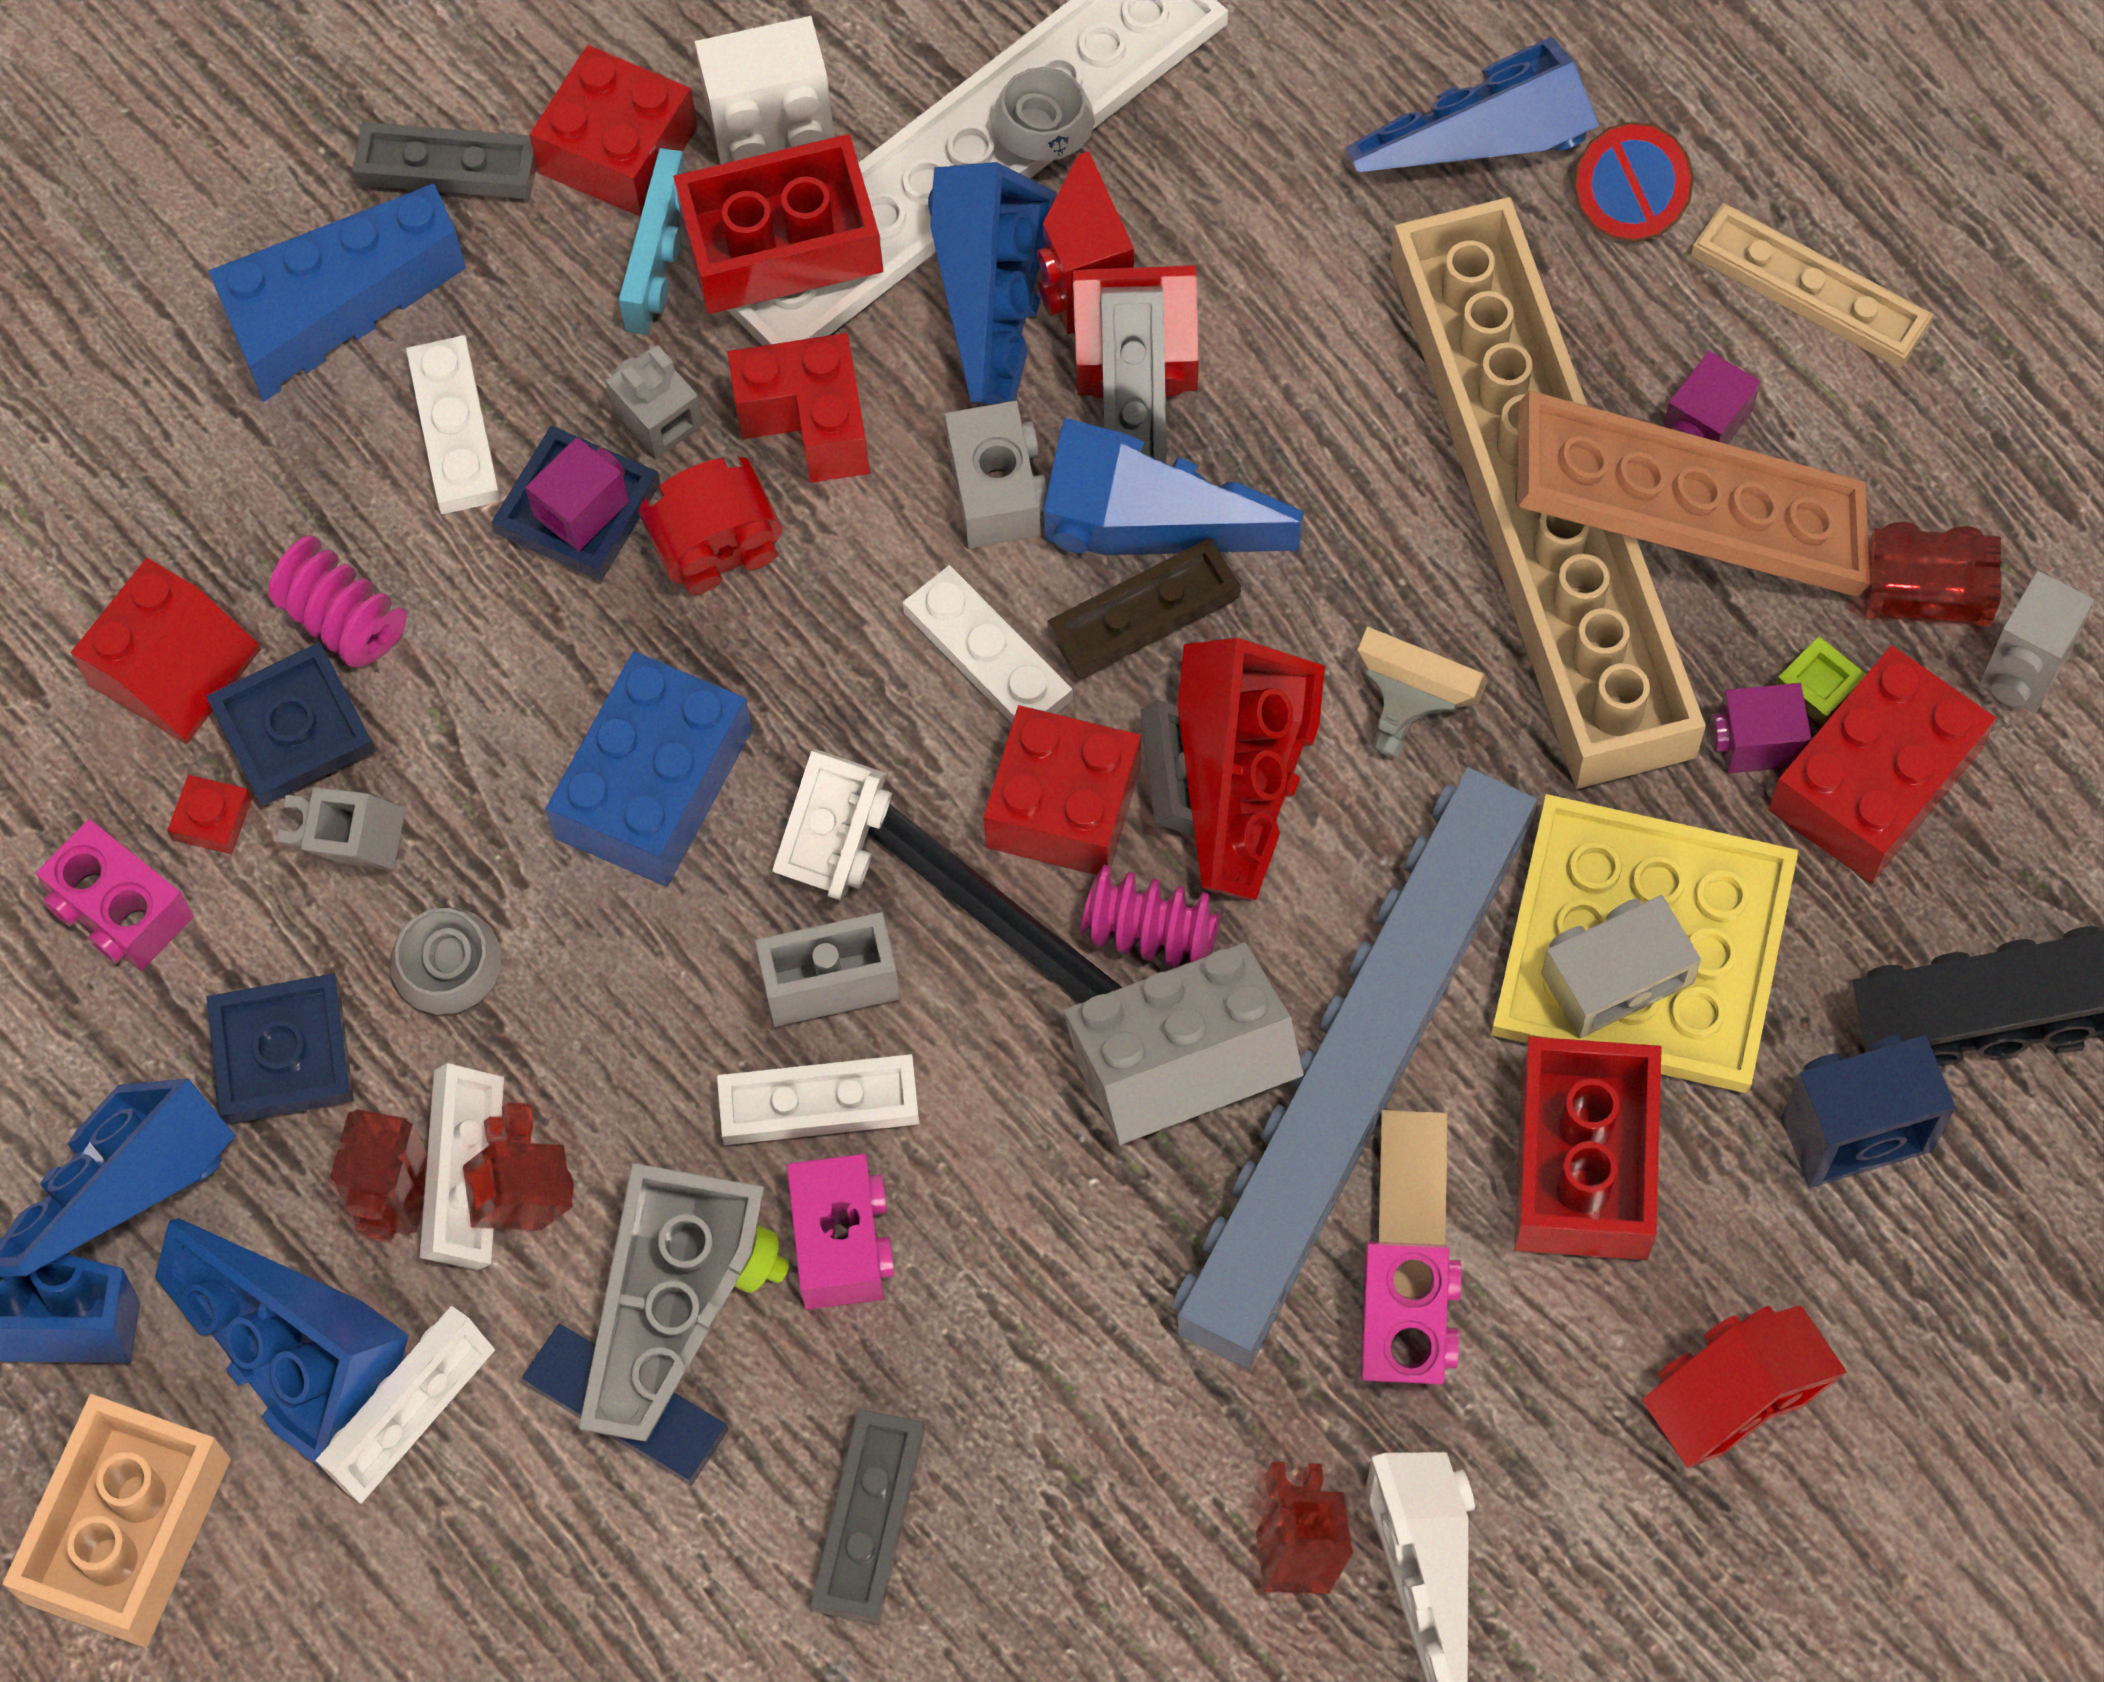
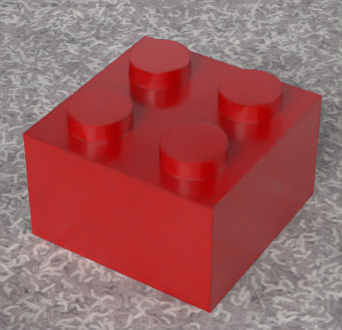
[529,44,698,217]
[983,705,1141,875]

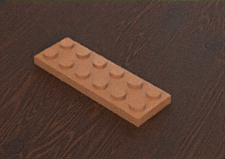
[1518,390,1870,597]

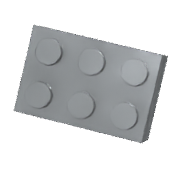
[1063,942,1304,1145]

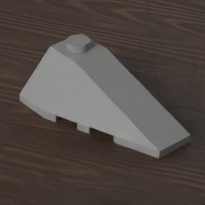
[579,1163,765,1442]

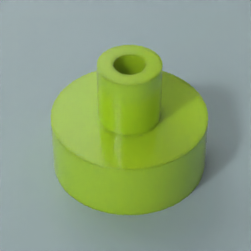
[734,1225,789,1293]

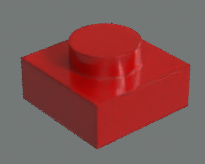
[167,775,252,855]

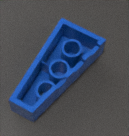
[208,184,466,402]
[0,1238,140,1363]

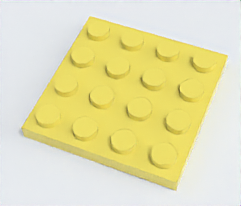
[1491,794,1799,1094]

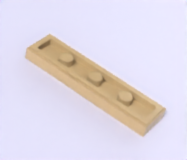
[1691,202,1934,369]

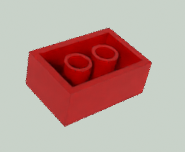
[673,133,884,315]
[1768,645,1996,884]
[1514,1036,1662,1260]

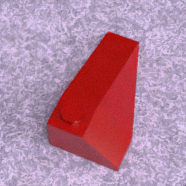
[1177,637,1325,901]

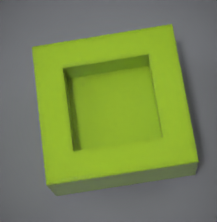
[1776,636,1866,727]

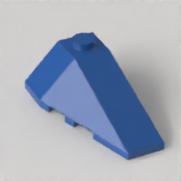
[928,162,1056,407]
[155,1218,409,1468]

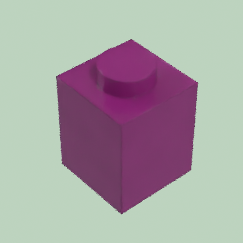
[1663,351,1761,444]
[525,437,629,552]
[1710,683,1812,774]

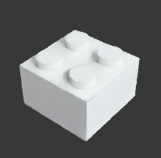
[694,16,835,164]

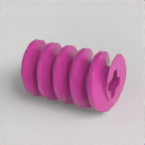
[268,535,407,668]
[1080,864,1223,968]

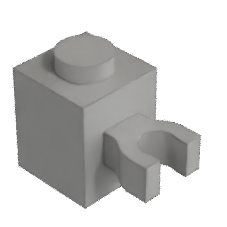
[605,345,704,459]
[277,787,406,870]

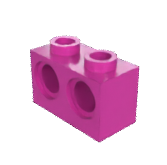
[35,819,194,972]
[1360,1241,1461,1384]

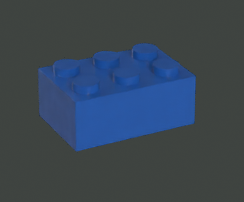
[545,651,753,887]

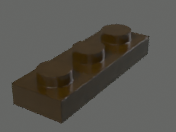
[1047,538,1241,680]

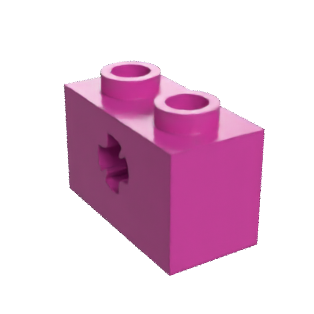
[787,1154,895,1310]

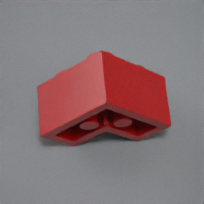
[727,333,870,483]
[1642,1305,1847,1468]

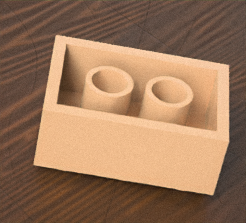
[2,1394,231,1649]

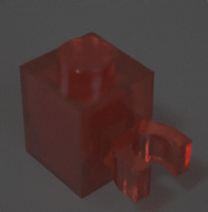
[463,1102,574,1231]
[1256,1462,1353,1594]

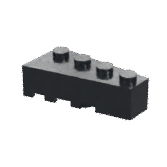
[1852,926,2104,1066]

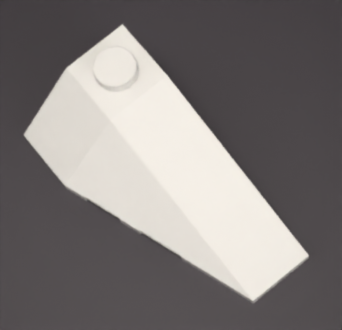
[1365,1452,1475,1682]

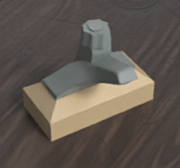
[1357,627,1488,757]

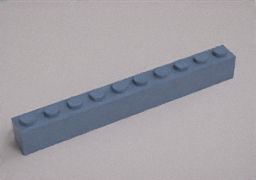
[1172,767,1538,1370]

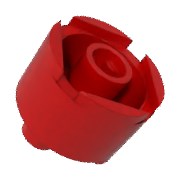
[639,457,783,595]

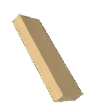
[1378,1110,1448,1297]

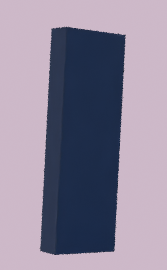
[521,1323,728,1486]

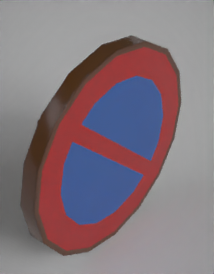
[1574,121,1694,242]

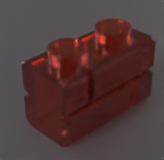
[1864,522,2001,626]
[330,1109,427,1240]

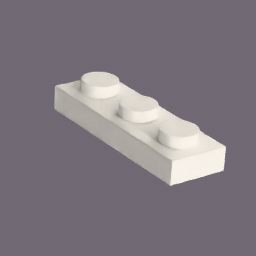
[406,335,501,515]
[903,565,1073,723]
[717,1054,920,1145]
[420,1063,504,1271]
[315,1306,495,1504]

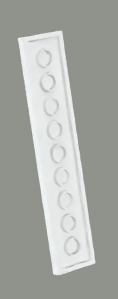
[727,0,1228,345]

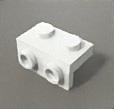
[772,749,892,900]

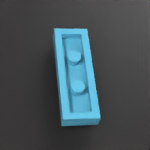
[618,148,687,335]

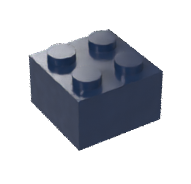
[1781,1035,1956,1189]

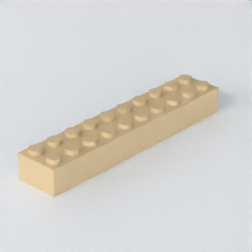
[1390,197,1706,789]

